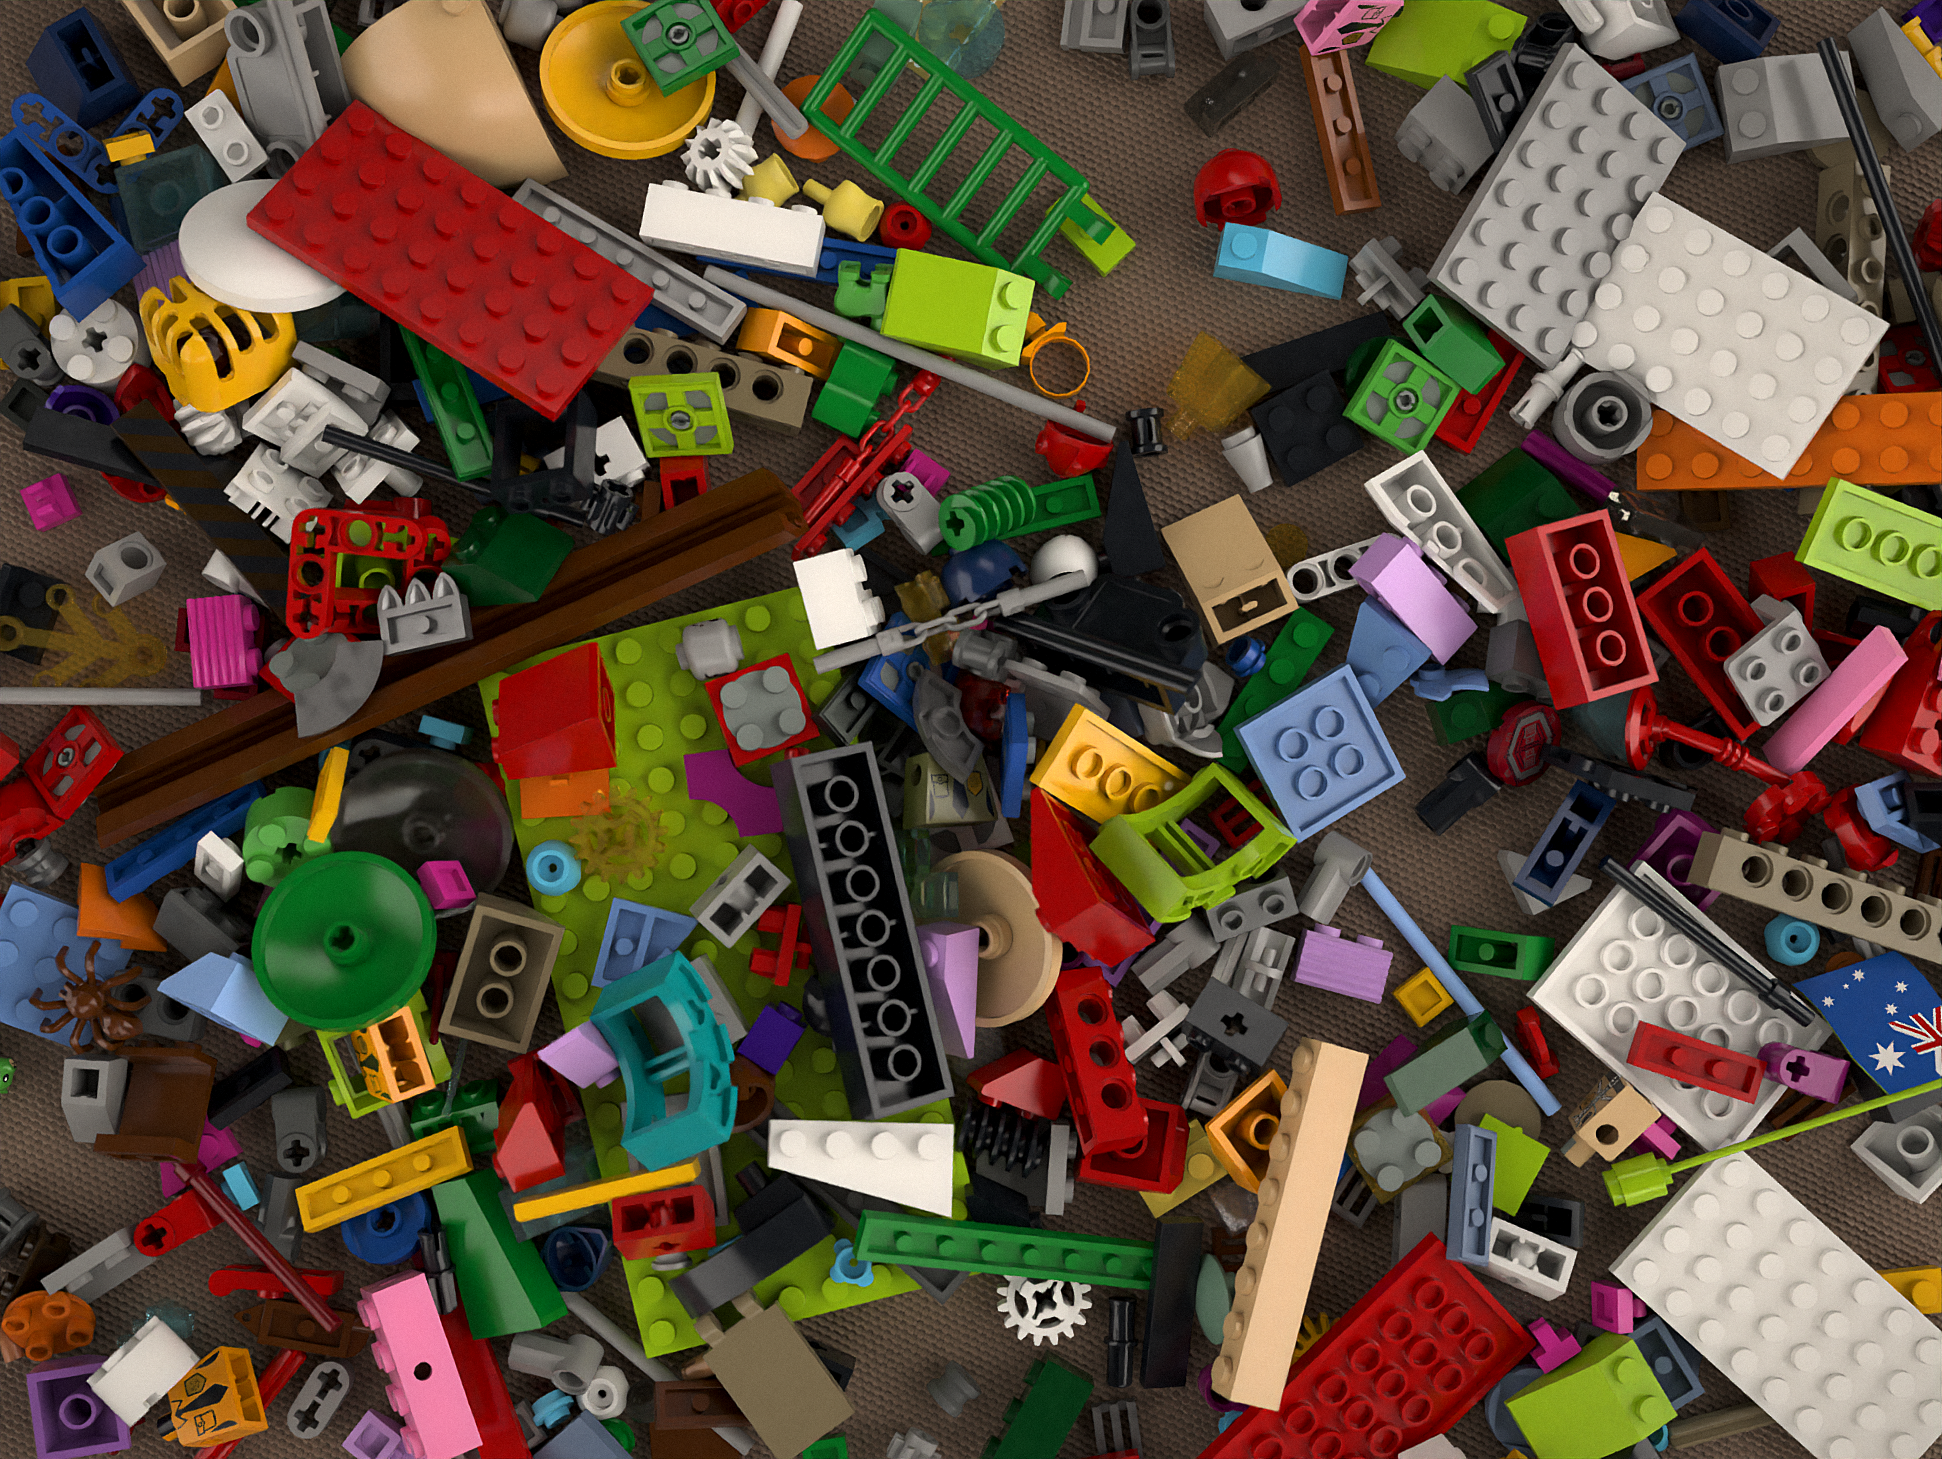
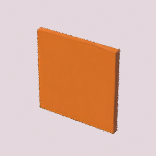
[519,768,612,819]

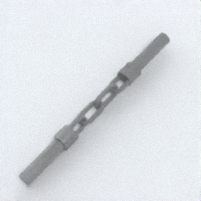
[813,569,1088,675]

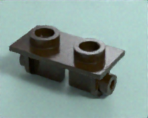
[0,1221,72,1317]

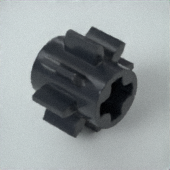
[579,479,639,535]

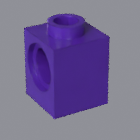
[737,1000,808,1075]

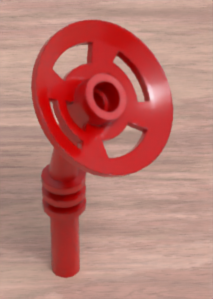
[1625,684,1790,790]

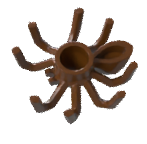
[29,940,152,1055]

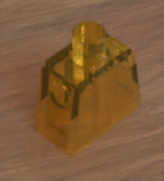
[1165,330,1272,441]

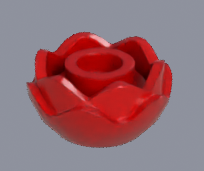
[878,200,932,251]

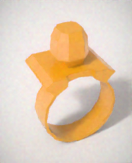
[1020,311,1090,399]

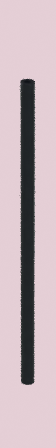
[1816,36,1942,387]

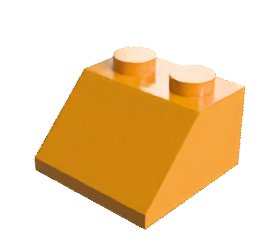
[1204,1068,1288,1195]

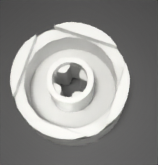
[49,298,152,392]
[86,1316,201,1427]

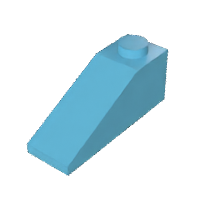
[1213,222,1349,300]

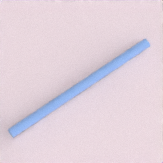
[1360,867,1562,1116]

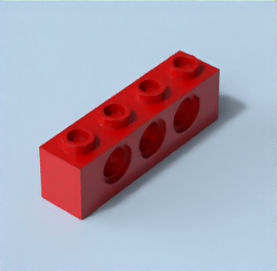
[1043,966,1148,1156]

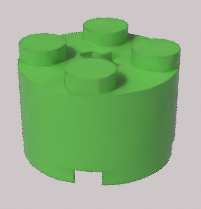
[242,786,337,888]

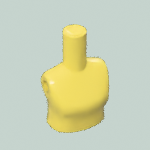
[733,153,800,208]
[802,179,884,242]

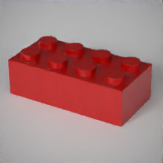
[1504,509,1659,710]

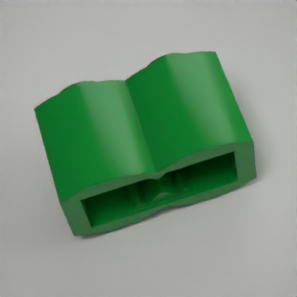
[811,339,900,443]

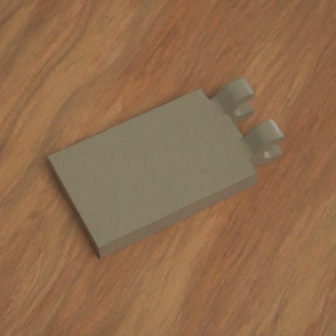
[693,1287,856,1459]

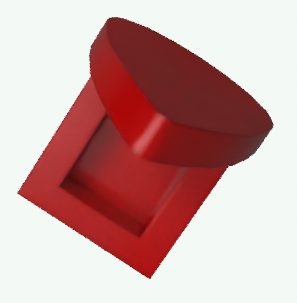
[114,363,181,430]

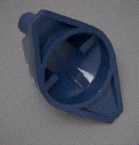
[540,1223,617,1292]

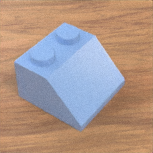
[157,952,289,1046]

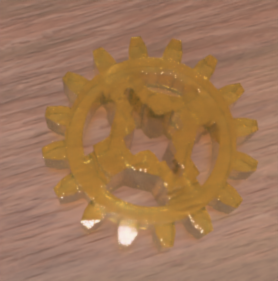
[569,785,669,884]

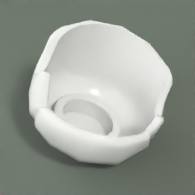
[1029,534,1099,586]

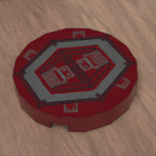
[1487,700,1562,787]

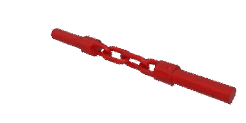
[802,354,957,535]

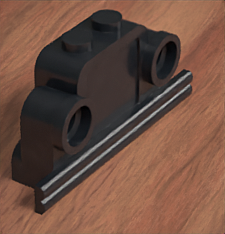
[993,572,1208,716]

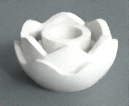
[576,1365,631,1420]

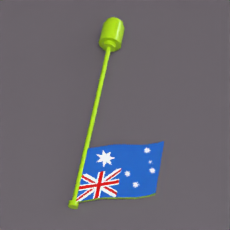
[1601,950,1942,1207]

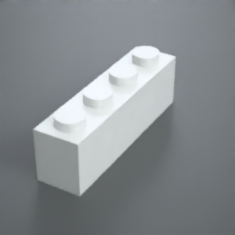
[639,180,826,278]

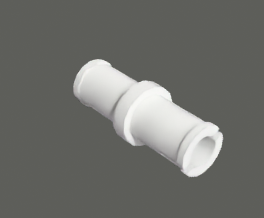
[1509,345,1585,429]

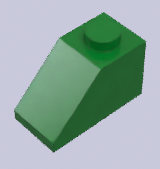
[1447,925,1555,981]

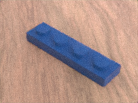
[105,779,267,903]

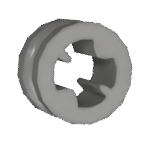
[651,1251,693,1270]

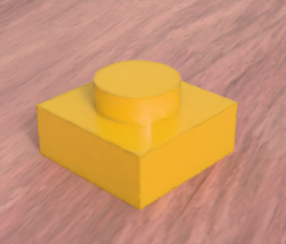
[102,130,155,167]

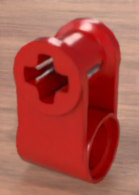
[134,1188,224,1257]

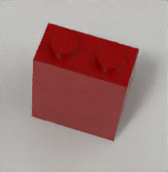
[491,642,617,780]

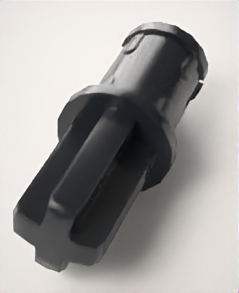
[417,1224,457,1315]
[1104,1296,1139,1388]

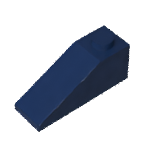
[1512,779,1617,908]

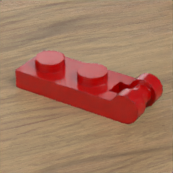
[208,1263,345,1301]

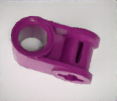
[1757,1041,1851,1105]

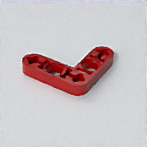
[286,507,428,639]
[309,516,451,634]

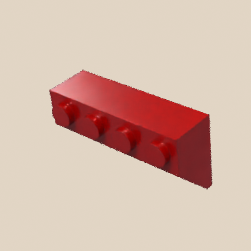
[1634,547,1766,741]

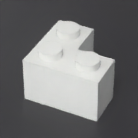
[793,548,886,650]

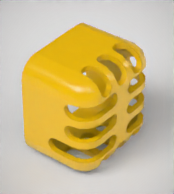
[139,275,301,413]

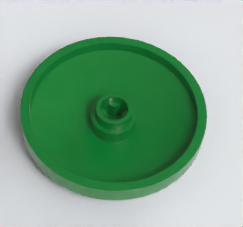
[252,851,437,1033]

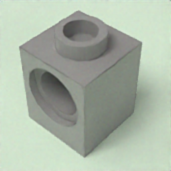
[85,531,167,607]

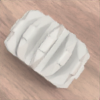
[680,117,759,193]
[173,399,242,456]

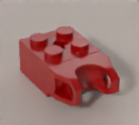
[1858,609,1942,780]

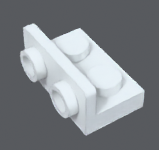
[184,89,270,184]

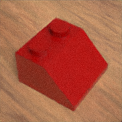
[492,1056,566,1193]

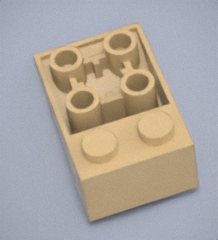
[1159,494,1299,648]

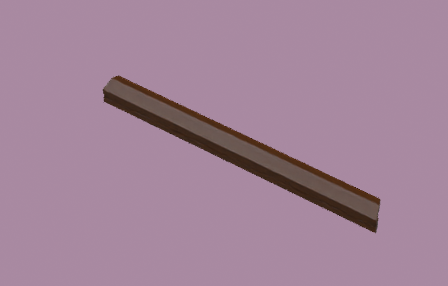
[93,467,810,850]

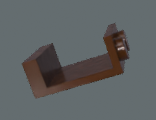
[93,1040,218,1164]

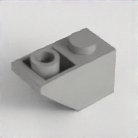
[61,1053,128,1143]

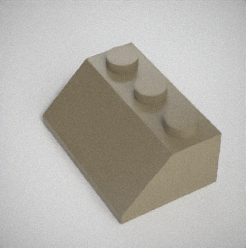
[438,892,565,1054]

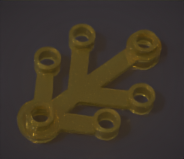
[0,584,167,688]

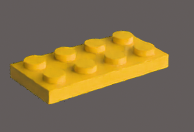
[1029,703,1192,850]

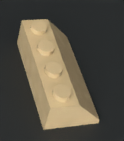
[118,0,237,88]

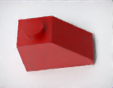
[1748,551,1815,636]

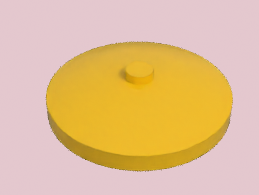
[539,0,716,160]

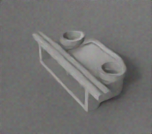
[224,0,353,179]

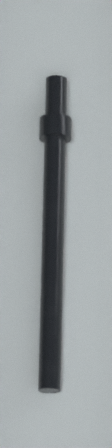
[321,424,587,528]
[1598,855,1815,1027]

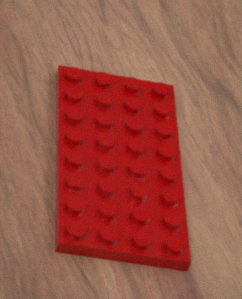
[246,99,655,422]
[1196,1231,1538,1459]

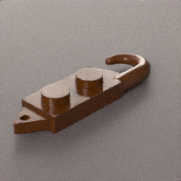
[234,1298,385,1372]

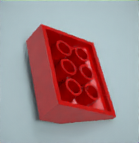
[1031,786,1156,968]

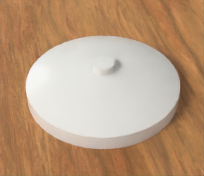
[179,179,347,313]

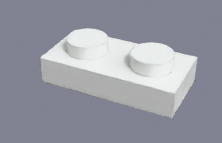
[194,831,244,903]

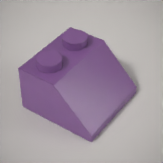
[26,1354,132,1459]

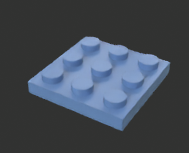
[1233,663,1407,844]
[0,881,134,1048]

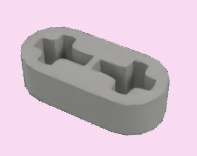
[287,1357,355,1439]

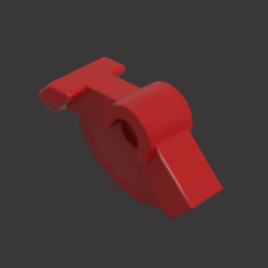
[1514,1005,1560,1080]

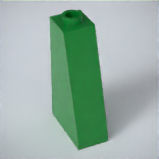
[431,1167,569,1340]

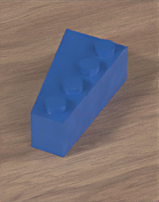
[0,126,148,323]

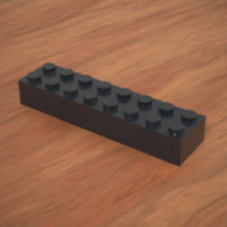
[769,741,955,1120]

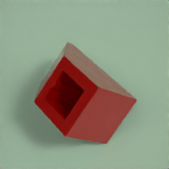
[659,455,712,510]
[965,1047,1067,1122]

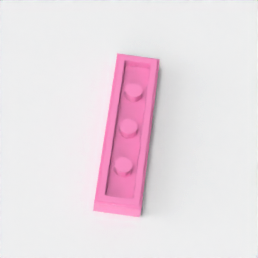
[1761,625,1908,781]

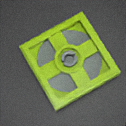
[628,372,734,458]

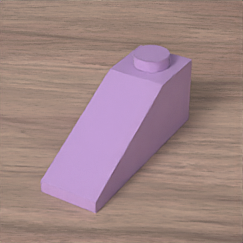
[916,920,979,1059]
[537,1020,622,1089]

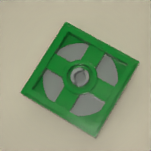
[620,0,740,98]

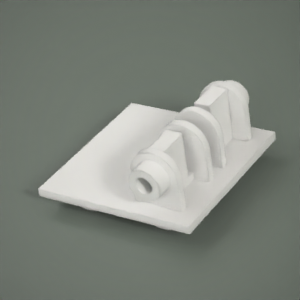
[224,442,333,544]

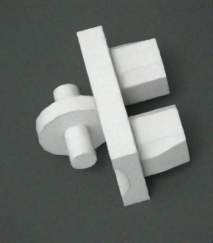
[1121,989,1190,1068]

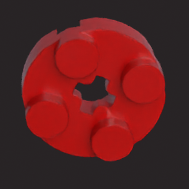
[1742,771,1833,844]
[1823,783,1898,872]

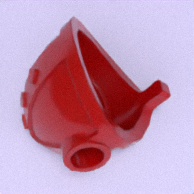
[1035,400,1114,479]

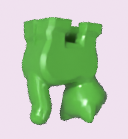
[834,260,894,343]

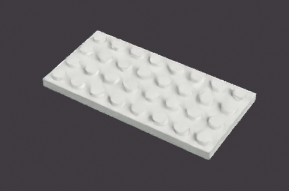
[1608,1138,1942,1459]

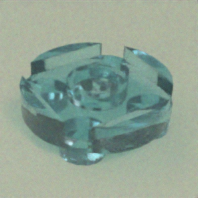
[919,0,1005,79]

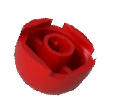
[1193,148,1282,231]

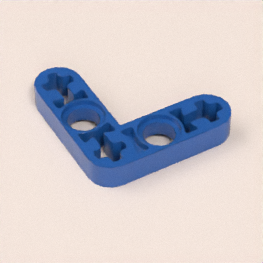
[10,86,184,194]

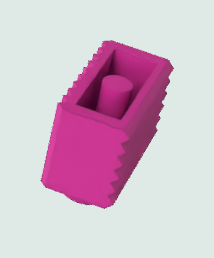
[186,594,263,690]

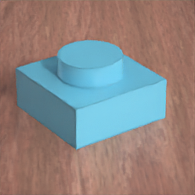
[418,715,475,750]
[221,1161,262,1211]

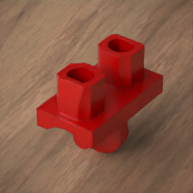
[748,901,813,987]

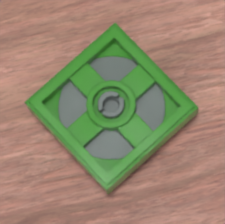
[1342,339,1462,457]

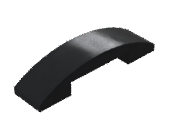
[667,1194,831,1320]

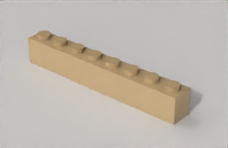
[1211,1037,1369,1411]

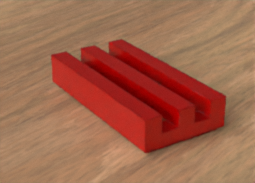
[1207,777,1279,850]

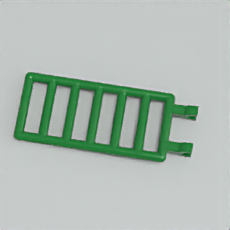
[799,8,1116,300]

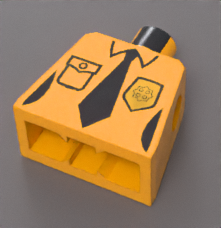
[350,1006,436,1104]
[157,1346,268,1447]

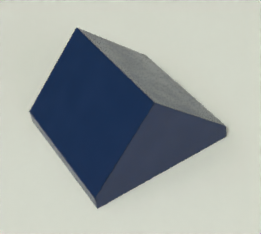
[1673,0,1781,65]

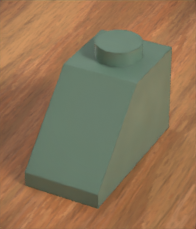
[850,0,923,96]

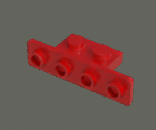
[791,423,914,562]

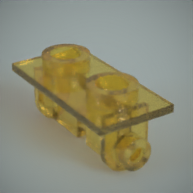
[894,570,963,666]

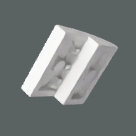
[242,367,368,479]

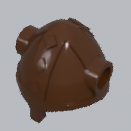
[729,1051,775,1134]

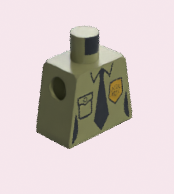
[903,752,998,830]

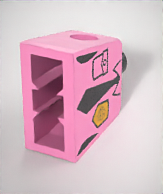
[1293,0,1404,56]

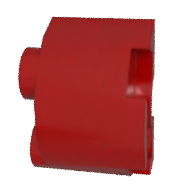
[0,777,65,867]

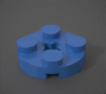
[341,1190,432,1266]

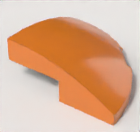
[76,862,167,952]

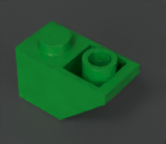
[1402,293,1506,395]

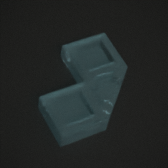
[893,829,959,918]

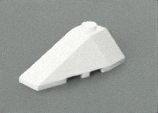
[1581,0,1680,61]
[1364,450,1521,614]

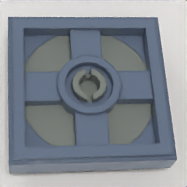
[1620,52,1725,152]

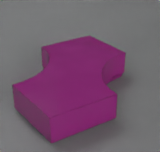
[683,749,784,837]

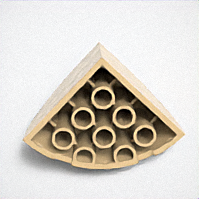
[340,0,569,190]

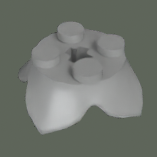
[1137,661,1235,758]

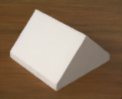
[1850,1104,1942,1204]

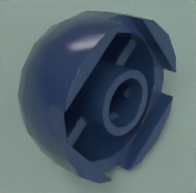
[939,539,1029,619]

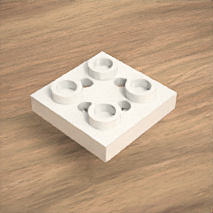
[330,408,423,504]

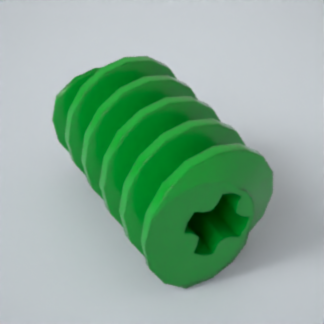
[938,474,1036,551]

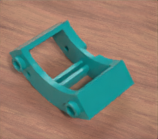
[589,950,737,1172]

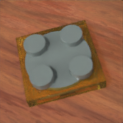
[1345,1092,1454,1205]

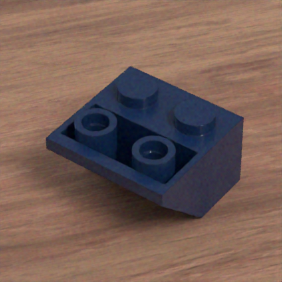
[25,6,144,140]

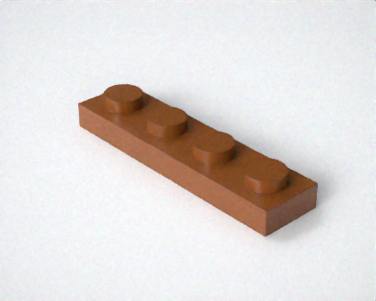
[1298,44,1382,216]

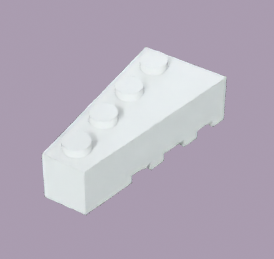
[767,1119,954,1217]

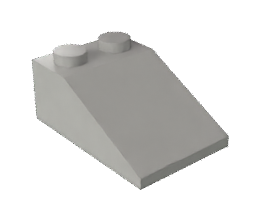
[1713,51,1857,164]

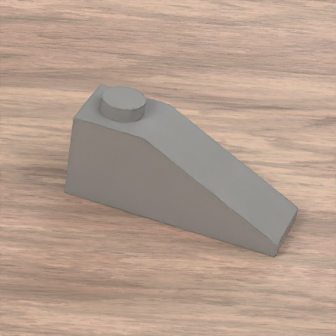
[1847,7,1942,153]

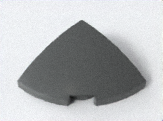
[860,707,929,818]

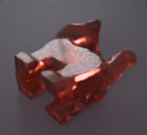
[953,676,1012,740]

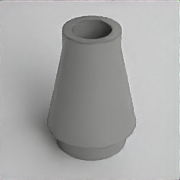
[1221,425,1274,493]

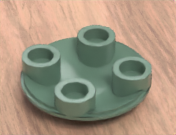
[1194,1253,1236,1344]

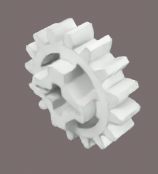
[997,1275,1092,1346]

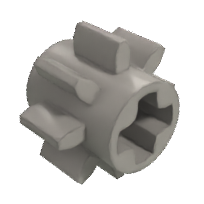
[886,1427,942,1459]

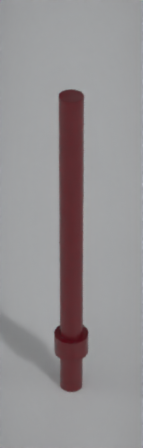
[171,1157,343,1334]

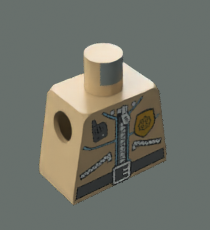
[1560,1069,1661,1168]

